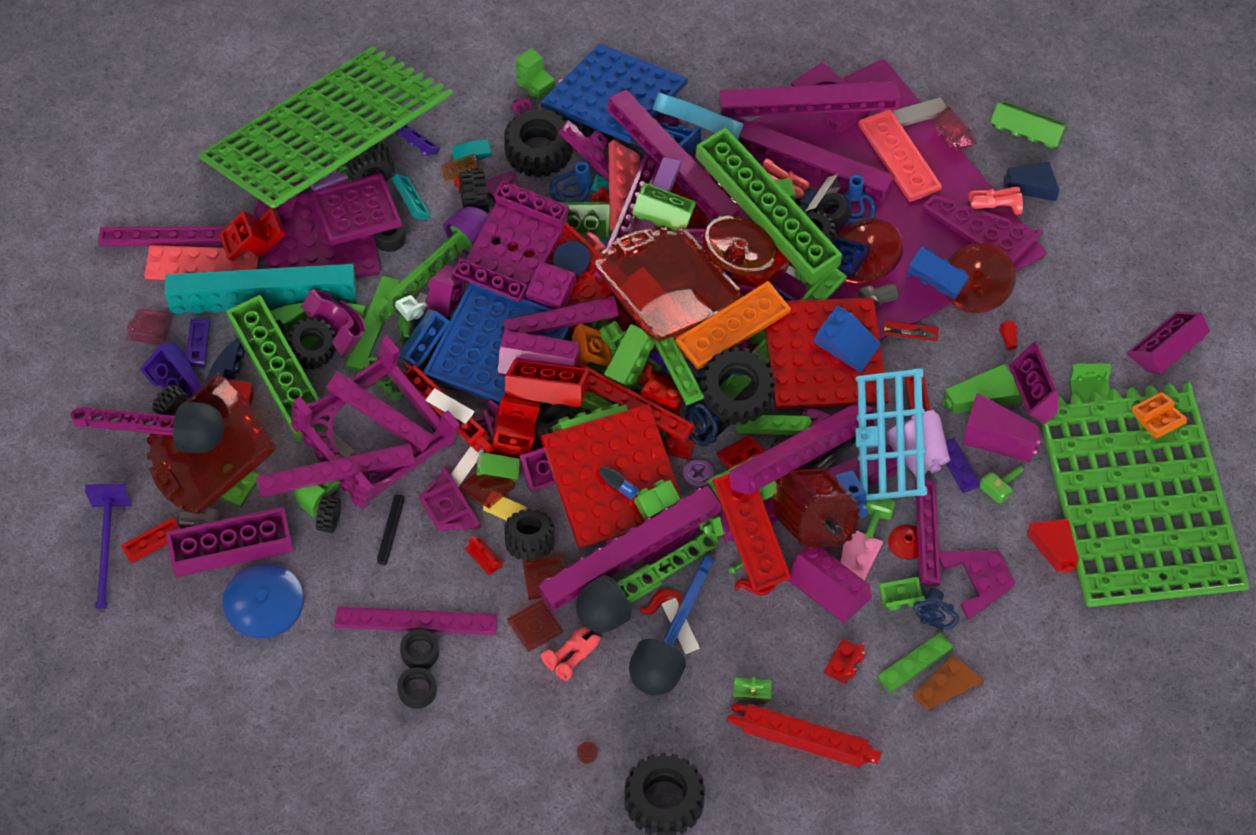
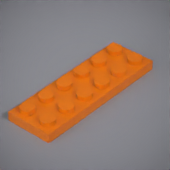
[676,281,791,370]

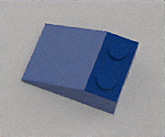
[813,305,881,373]

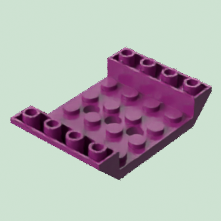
[452,180,569,302]

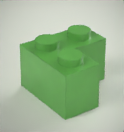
[515,48,555,101]

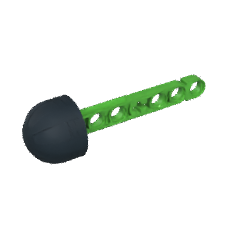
[576,532,718,633]

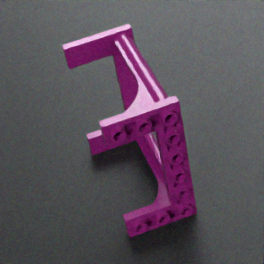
[291,336,460,510]

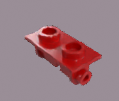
[464,536,504,576]

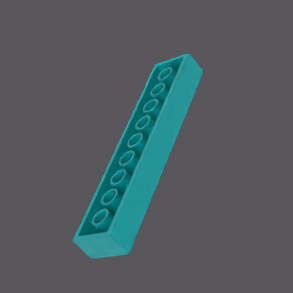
[165,264,357,315]

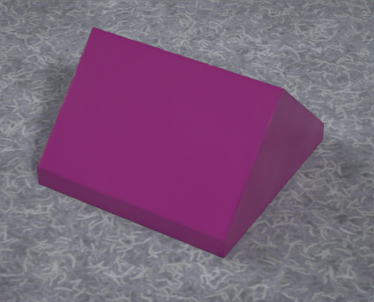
[520,447,556,492]

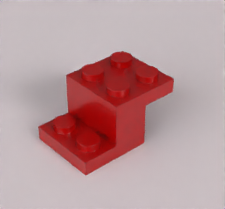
[219,208,286,262]
[491,396,540,465]
[716,435,782,486]

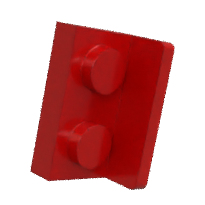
[824,639,866,684]

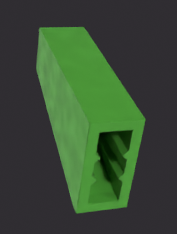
[943,364,1022,414]

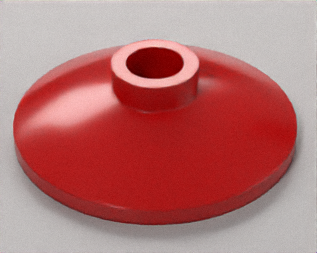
[888,525,918,560]

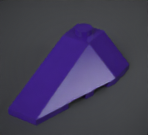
[140,342,208,404]

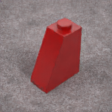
[1027,519,1079,572]

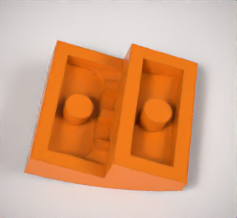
[1132,392,1187,439]

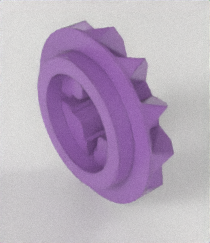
[683,459,714,488]

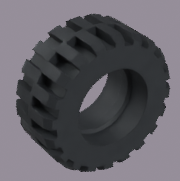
[504,108,573,177]
[700,347,775,425]
[624,753,705,835]

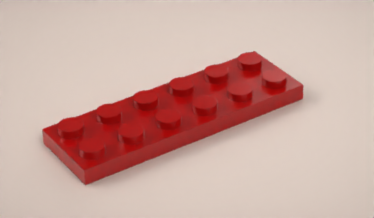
[712,473,791,592]

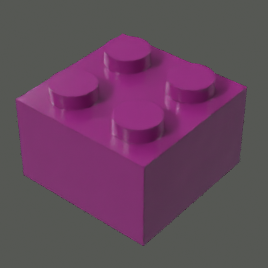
[525,261,577,309]
[425,265,466,318]

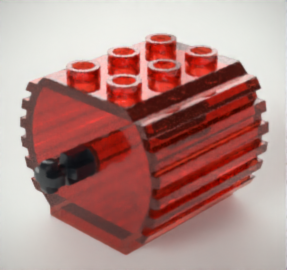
[772,469,861,549]

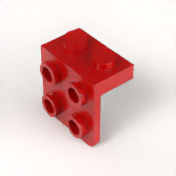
[641,379,683,416]

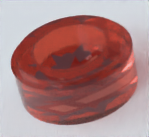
[577,742,598,763]

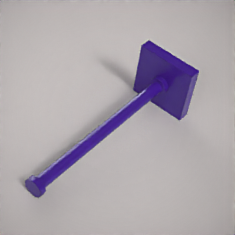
[85,484,132,609]

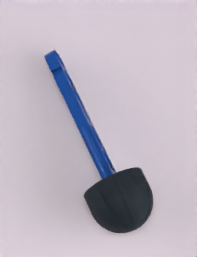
[629,553,715,696]

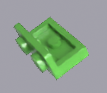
[878,577,925,611]

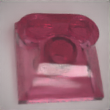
[127,309,174,346]

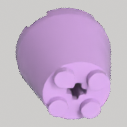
[885,410,950,478]

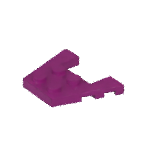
[939,550,1016,620]

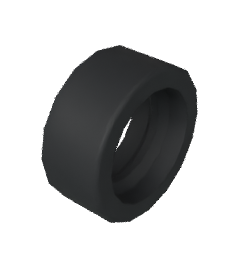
[400,629,439,669]
[397,667,437,709]

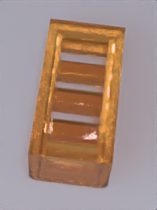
[441,154,480,181]

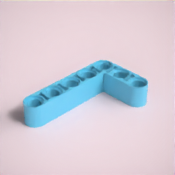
[652,92,744,140]

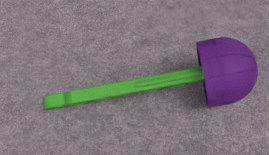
[372,207,489,321]

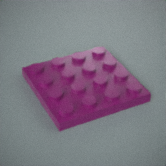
[312,173,402,246]

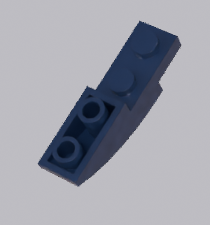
[205,338,245,410]

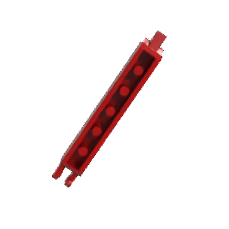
[402,361,494,454]
[727,703,882,767]

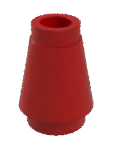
[999,321,1018,350]

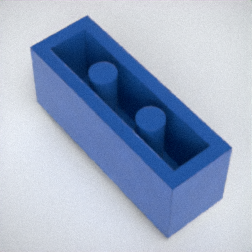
[398,309,450,369]

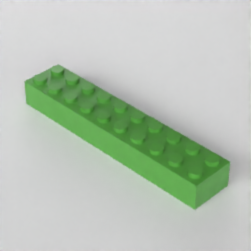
[696,127,842,285]

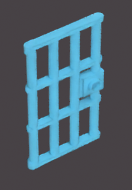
[856,368,927,500]

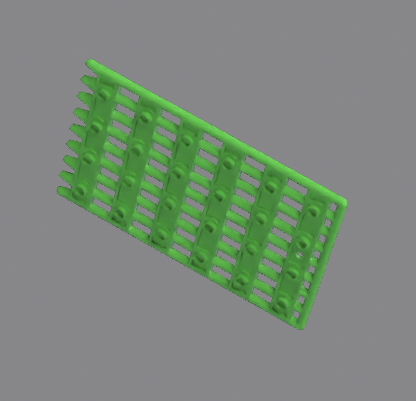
[198,46,453,208]
[1040,382,1250,607]

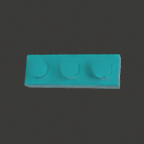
[392,174,431,220]

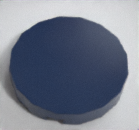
[553,241,591,277]

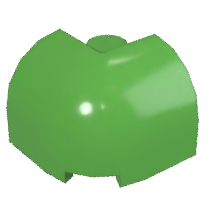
[294,462,340,518]

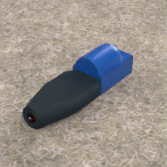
[599,466,639,500]

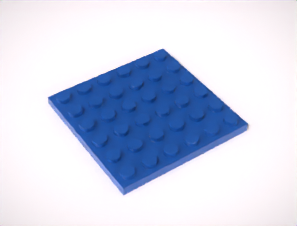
[541,44,688,143]
[424,282,572,404]

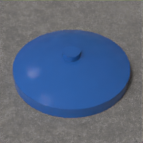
[223,564,304,638]

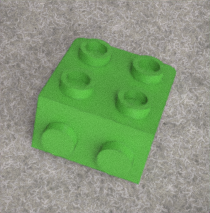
[1069,362,1111,403]

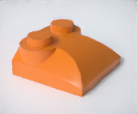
[572,324,613,366]

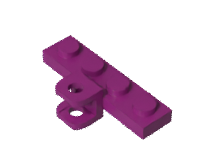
[558,120,609,182]

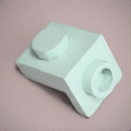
[395,295,426,322]

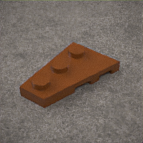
[913,655,984,710]

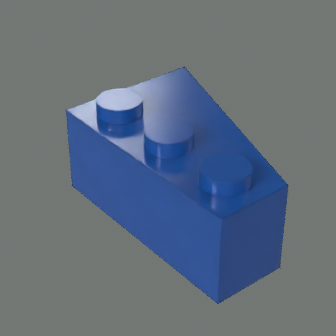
[637,123,702,155]
[906,247,969,299]

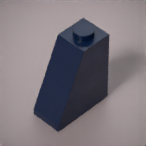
[1004,162,1059,201]

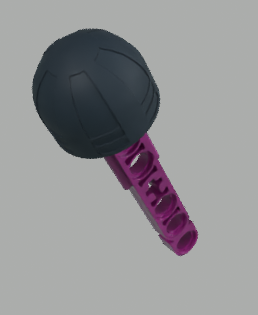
[70,402,225,453]

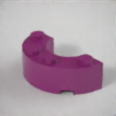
[301,289,366,356]

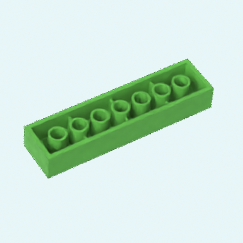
[226,295,330,442]

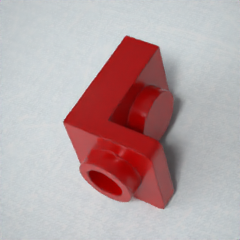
[665,436,695,460]

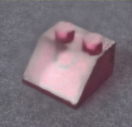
[932,106,977,150]

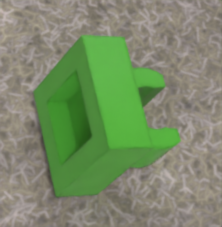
[699,515,724,537]

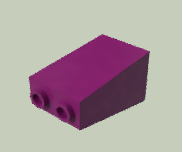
[963,393,1042,462]

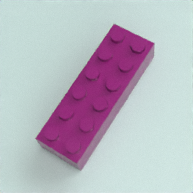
[166,507,294,577]

